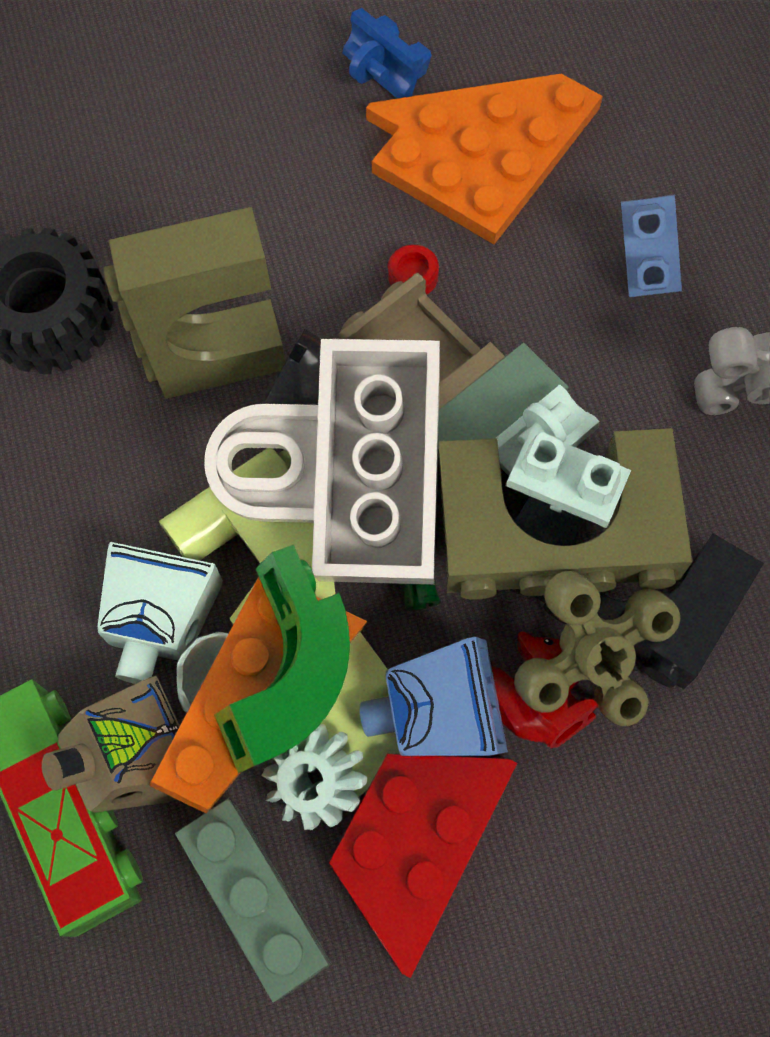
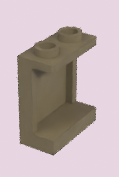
[338,273,505,409]

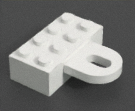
[205,339,440,584]

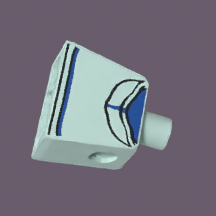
[98,542,223,684]

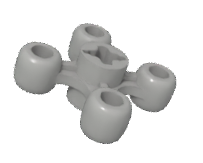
[694,327,770,415]

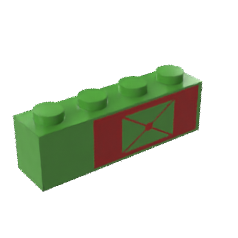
[0,679,143,937]

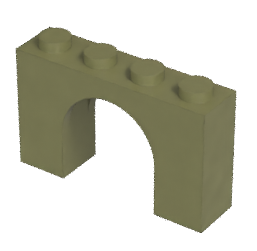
[104,207,286,399]
[437,428,692,600]

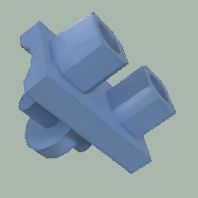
[621,194,682,297]

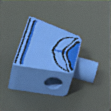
[360,637,508,756]

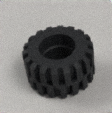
[0,228,114,374]

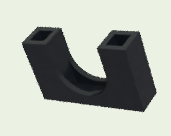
[510,496,764,690]

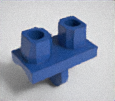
[342,8,432,99]

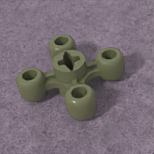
[514,571,680,726]

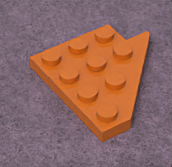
[366,73,603,245]

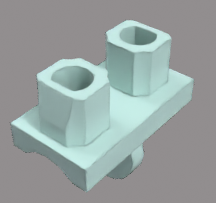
[496,385,600,476]
[506,429,631,528]

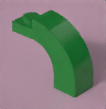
[214,544,350,773]

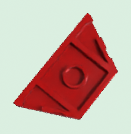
[328,754,517,978]

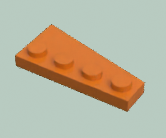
[150,577,367,814]

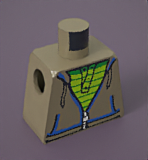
[42,676,180,813]

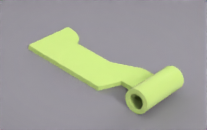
[159,448,400,797]

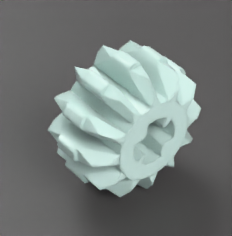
[261,724,368,830]

